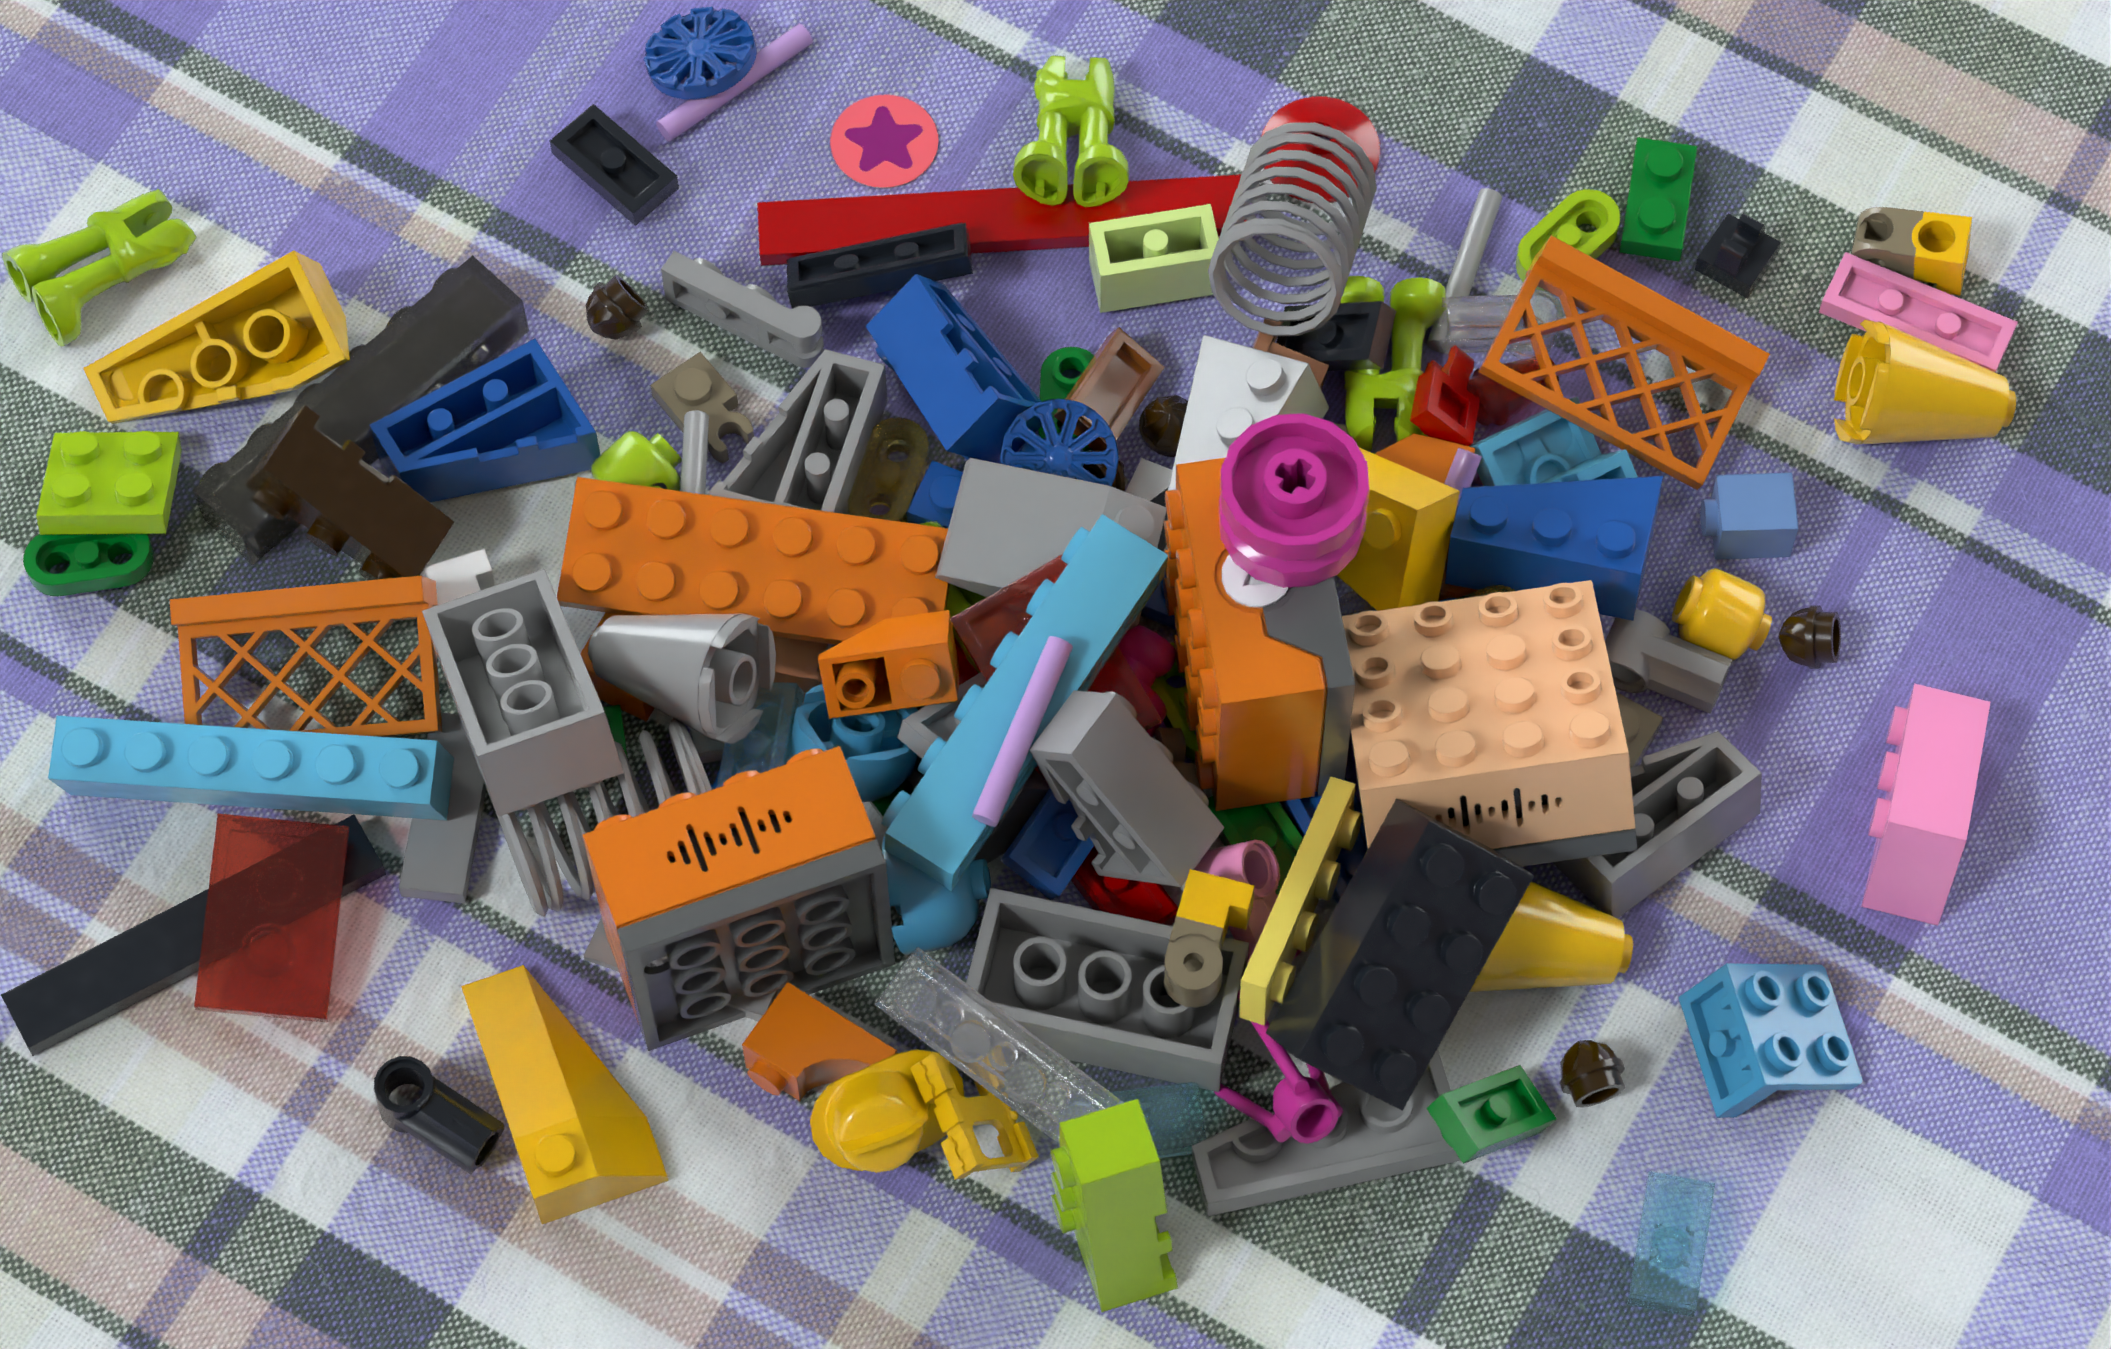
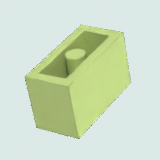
[1089,204,1219,313]

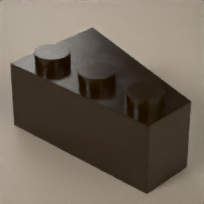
[244,405,454,580]

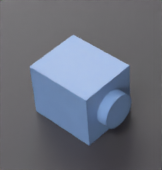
[1700,473,1798,560]

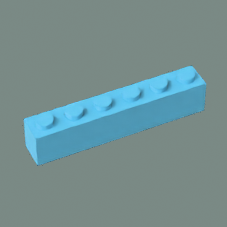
[881,514,1169,892]
[48,716,454,821]

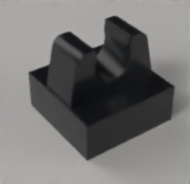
[1695,213,1781,299]

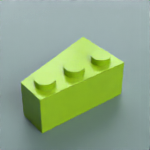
[1050,1099,1178,1312]

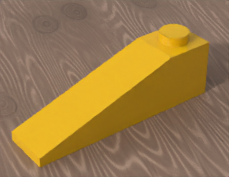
[83,250,350,424]
[461,965,669,1225]

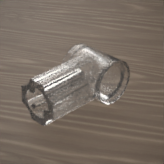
[1437,286,1566,361]

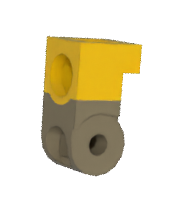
[1851,207,1972,296]
[1164,869,1254,1008]

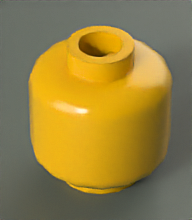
[1672,568,1772,661]

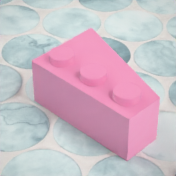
[1861,683,1991,926]

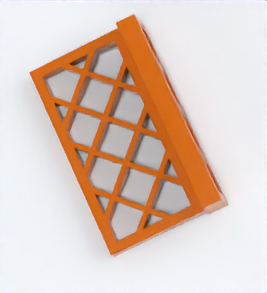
[1478,235,1770,490]
[170,575,442,737]

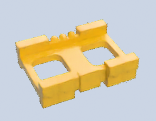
[911,1047,1039,1179]

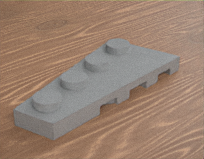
[1192,1049,1461,1216]

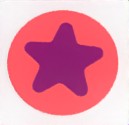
[830,95,938,188]

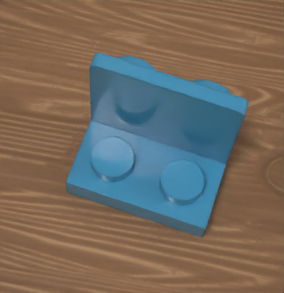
[1678,963,1863,1118]

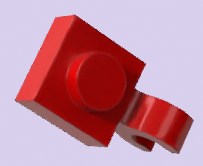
[1410,345,1480,446]

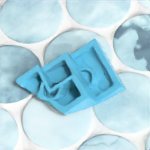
[1469,397,1637,486]

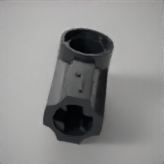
[374,1056,504,1174]

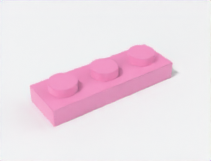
[1819,252,2018,373]

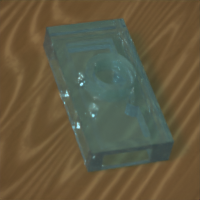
[1627,1171,1716,1317]

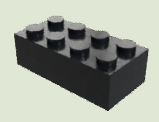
[1266,798,1534,1111]

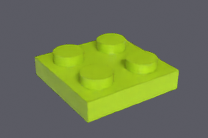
[36,431,182,535]

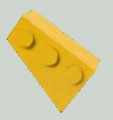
[1337,448,1460,611]

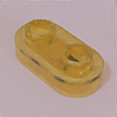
[847,417,929,523]

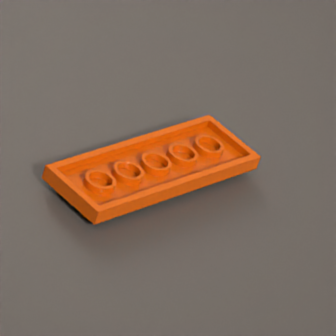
[557,477,950,645]

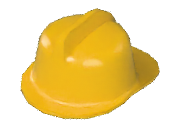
[810,1049,965,1173]

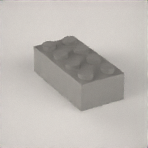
[422,569,624,817]
[960,888,1249,1092]

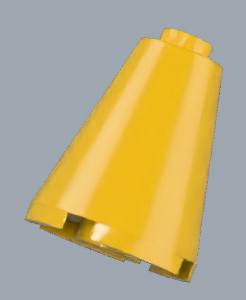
[1834,320,2016,445]
[1470,881,1633,992]

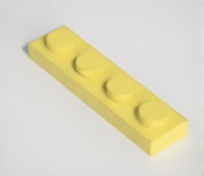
[1239,777,1362,1026]

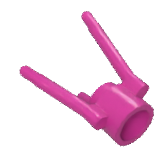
[1214,990,1343,1144]

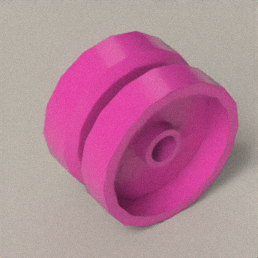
[1219,413,1370,588]

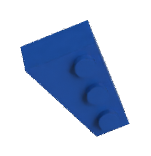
[865,274,1053,464]
[369,338,601,503]
[1445,476,1663,621]

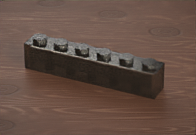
[193,255,529,566]

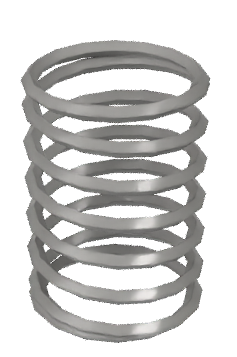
[1208,123,1377,336]
[498,718,712,917]

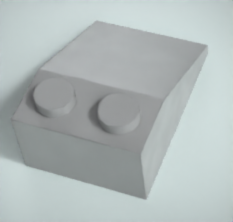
[935,458,1167,630]

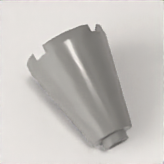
[588,614,776,744]

